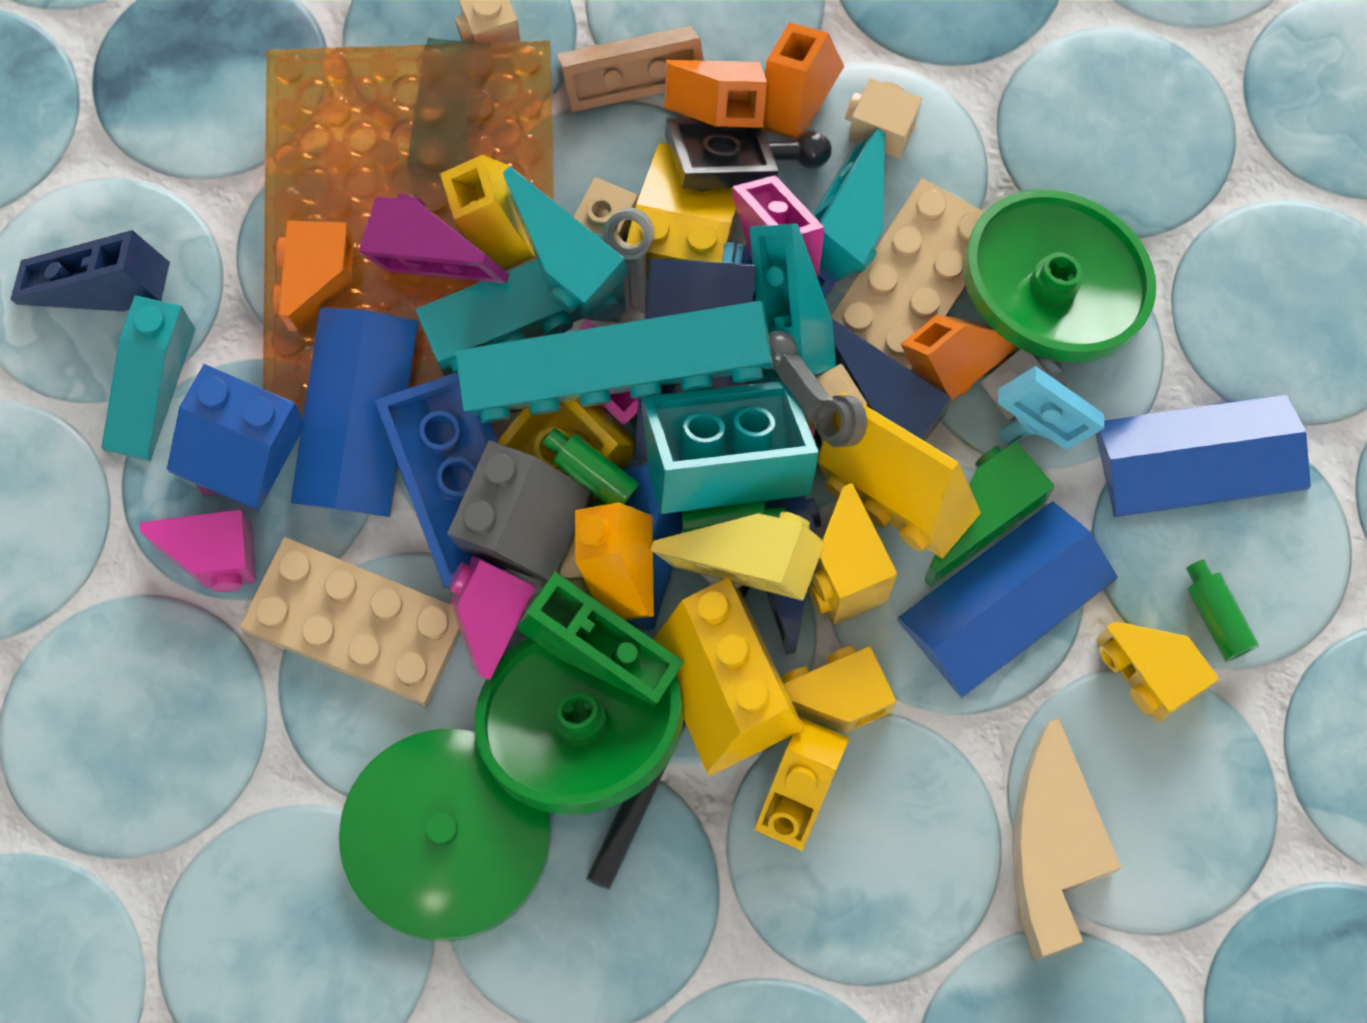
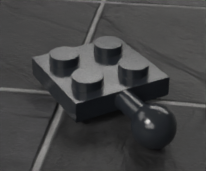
[665,118,832,191]

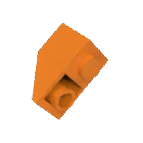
[762,22,844,141]
[664,60,767,127]
[272,221,354,331]
[901,315,1018,401]

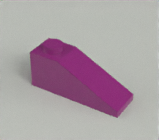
[358,194,510,284]

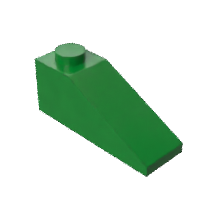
[924,441,1055,587]
[515,572,684,706]

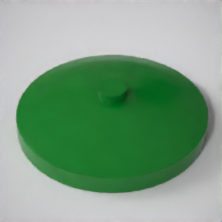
[962,189,1156,363]
[474,638,684,815]
[339,729,551,941]

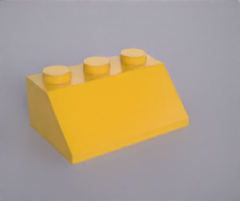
[817,392,981,559]
[653,577,804,776]

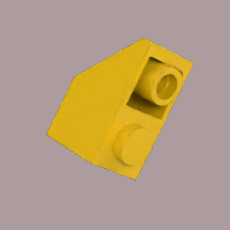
[440,155,535,270]
[1097,621,1220,723]
[781,646,897,733]
[754,718,850,851]

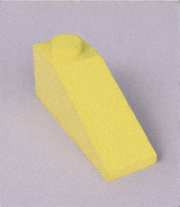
[650,512,825,600]

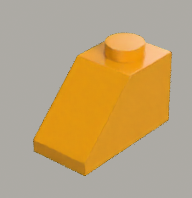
[575,502,654,621]

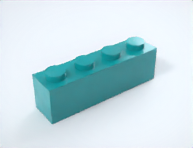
[415,233,625,376]

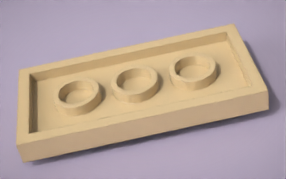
[831,178,984,372]
[239,537,461,708]

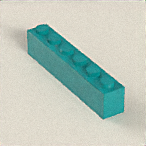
[455,301,774,423]

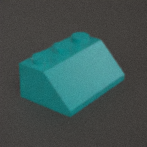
[641,381,819,514]

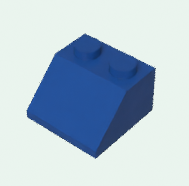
[167,364,306,512]

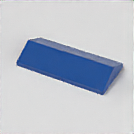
[290,307,419,517]
[375,372,508,589]
[1095,395,1311,517]
[897,501,1118,699]

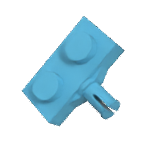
[998,366,1104,450]

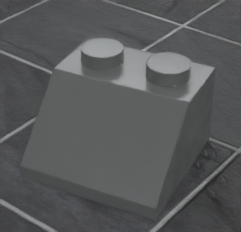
[447,441,593,582]

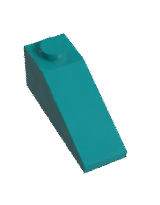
[813,128,885,281]
[503,166,627,320]
[749,223,836,378]
[101,295,196,461]

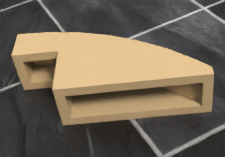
[1012,718,1122,962]

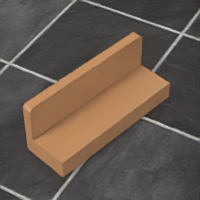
[557,26,704,112]

